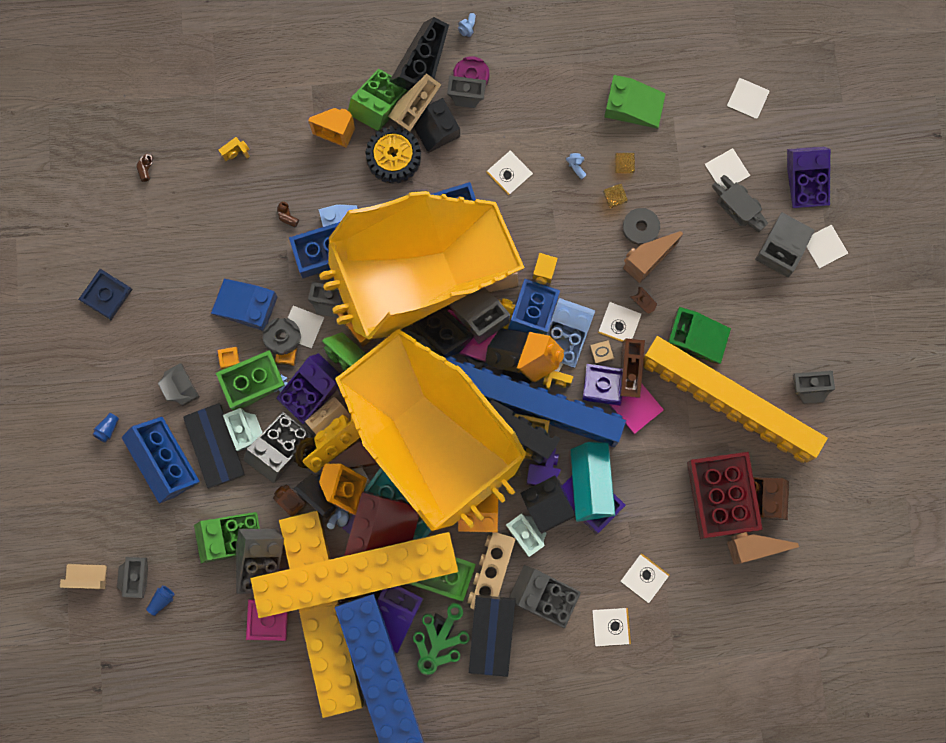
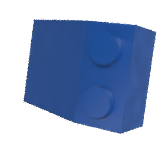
[211,279,278,331]
[508,279,560,335]

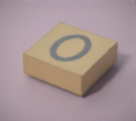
[590,340,614,364]

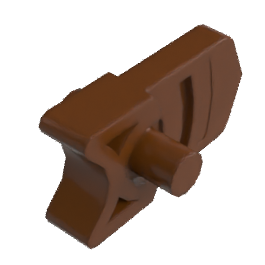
[630,287,657,314]

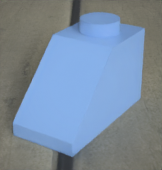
[318,205,358,227]

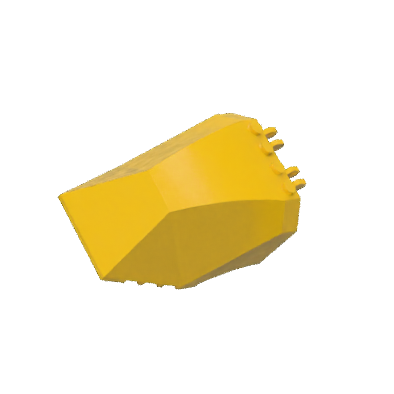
[319,191,525,340]
[335,329,526,531]

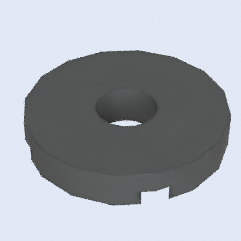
[623,208,660,245]
[263,318,301,355]

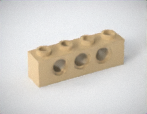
[467,532,516,609]

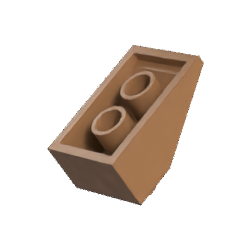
[623,231,683,283]
[727,532,799,565]

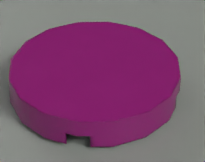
[453,56,490,85]

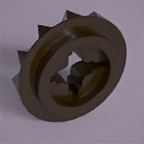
[293,437,317,468]

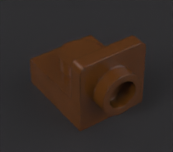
[273,484,306,517]

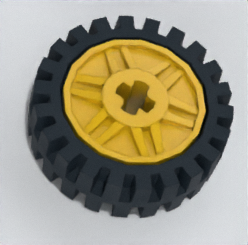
[366,126,421,184]

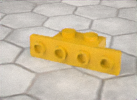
[303,414,360,473]

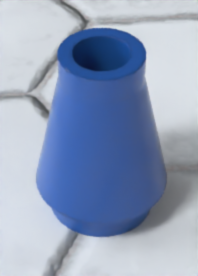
[92,413,119,443]
[146,585,175,616]

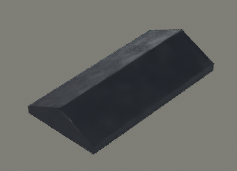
[410,307,474,357]

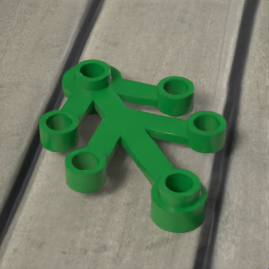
[413,603,470,675]

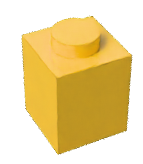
[532,253,558,285]

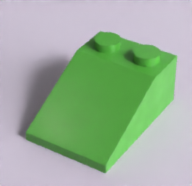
[604,75,666,129]
[216,350,285,411]
[409,557,476,602]

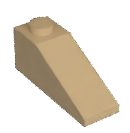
[388,74,441,131]

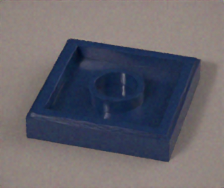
[78,269,133,320]

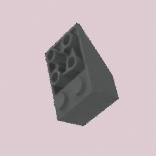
[755,212,815,277]
[448,287,510,344]
[244,412,313,483]
[236,529,284,594]
[509,565,581,628]

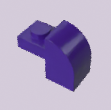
[526,448,561,486]

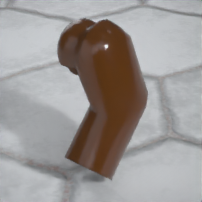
[137,154,153,182]
[277,202,299,228]

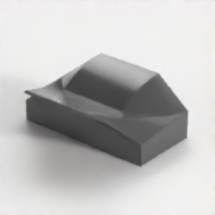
[447,76,486,108]
[308,282,344,318]
[158,363,200,406]
[793,371,835,404]
[117,557,148,598]

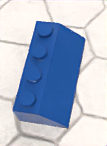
[121,417,200,503]

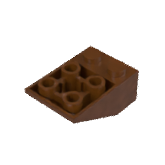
[753,477,789,520]

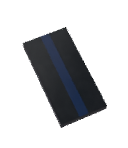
[183,403,245,489]
[469,595,516,677]

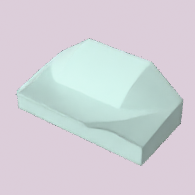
[223,408,263,451]
[506,513,547,557]

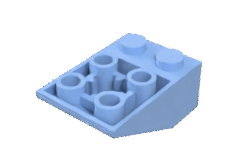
[547,298,595,368]

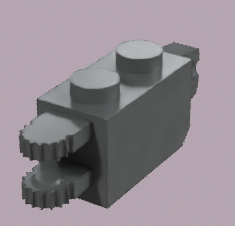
[712,175,768,232]

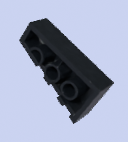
[389,17,449,91]
[490,399,560,464]

